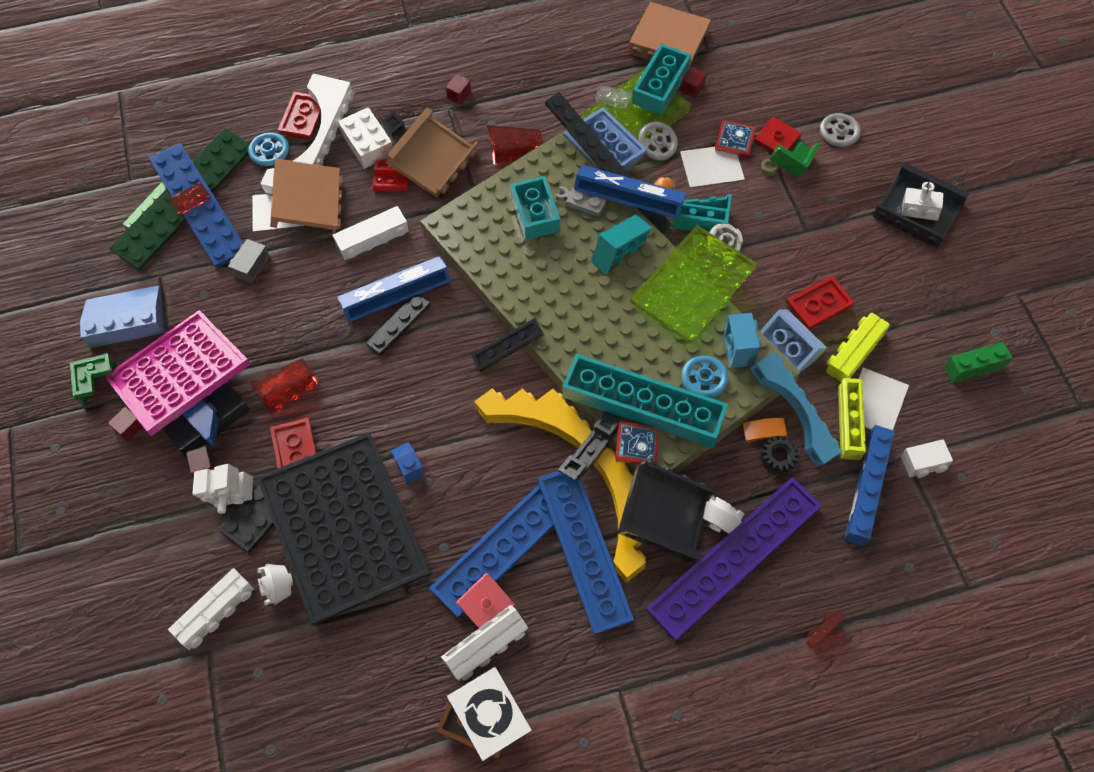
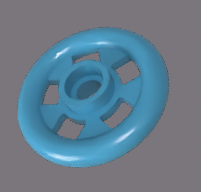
[248,132,289,166]
[681,356,729,398]

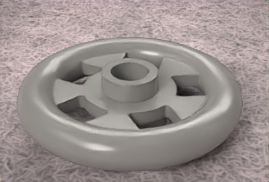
[820,113,861,147]
[638,122,678,160]

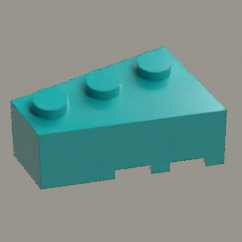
[672,194,732,233]
[591,215,652,275]

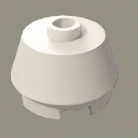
[707,223,743,259]
[703,496,744,534]
[257,564,293,605]

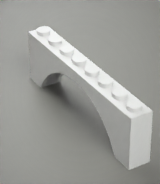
[261,74,354,194]

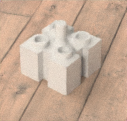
[192,464,253,514]

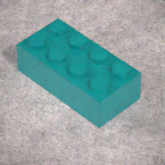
[632,44,691,115]

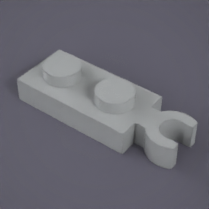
[556,186,606,217]

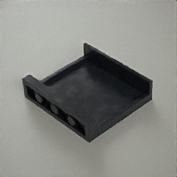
[873,163,970,248]
[162,382,250,458]
[617,460,716,562]

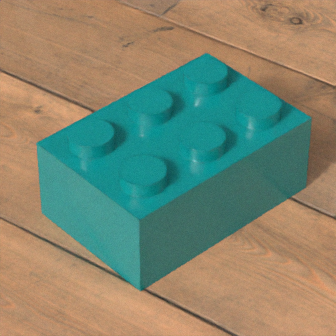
[510,176,560,240]

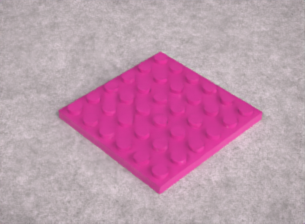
[104,310,250,436]

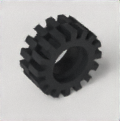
[761,436,799,475]

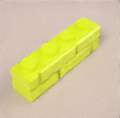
[826,313,890,382]
[838,378,866,460]

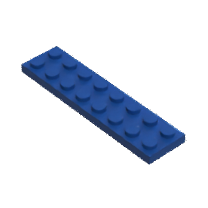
[148,143,244,268]
[537,471,634,635]
[429,485,554,619]

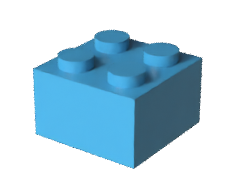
[723,313,762,368]

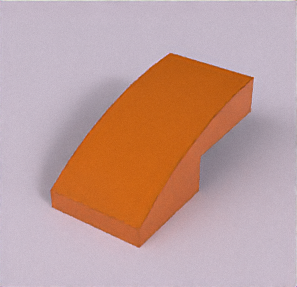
[743,418,788,443]

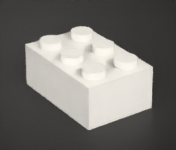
[338,108,393,169]

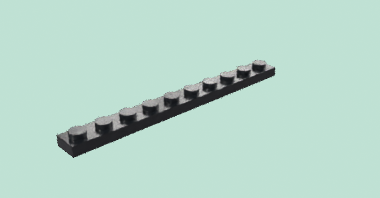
[545,91,672,234]

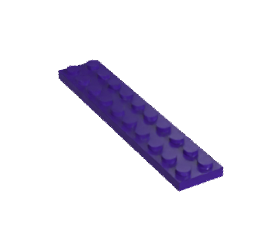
[646,477,822,641]

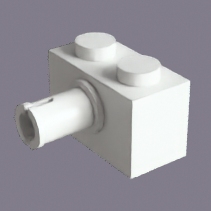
[901,182,943,221]

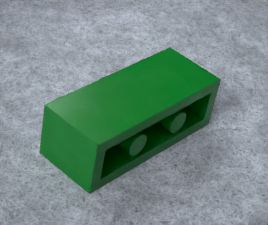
[944,342,1012,383]

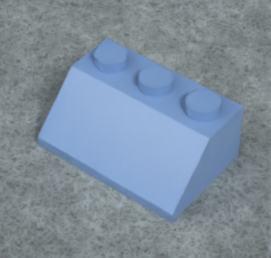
[760,309,827,372]

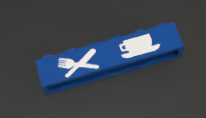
[574,165,686,219]
[338,256,451,322]
[844,425,895,547]

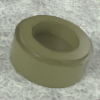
[760,159,779,176]

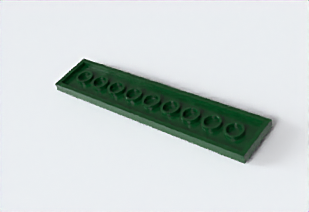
[109,128,250,271]

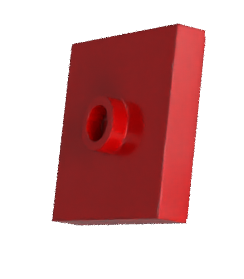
[754,117,801,153]

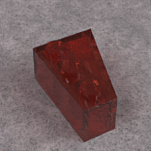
[487,125,543,164]
[249,358,319,415]

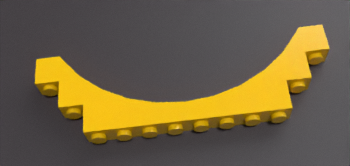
[474,388,646,583]

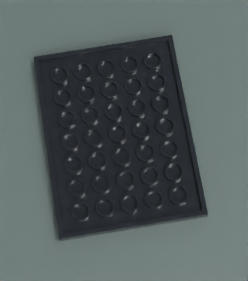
[256,432,431,625]

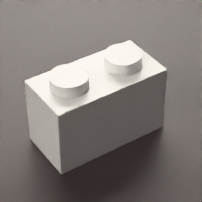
[901,439,953,478]

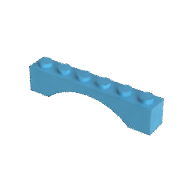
[750,352,842,467]

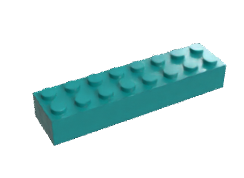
[562,354,728,448]

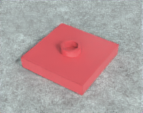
[456,573,515,628]

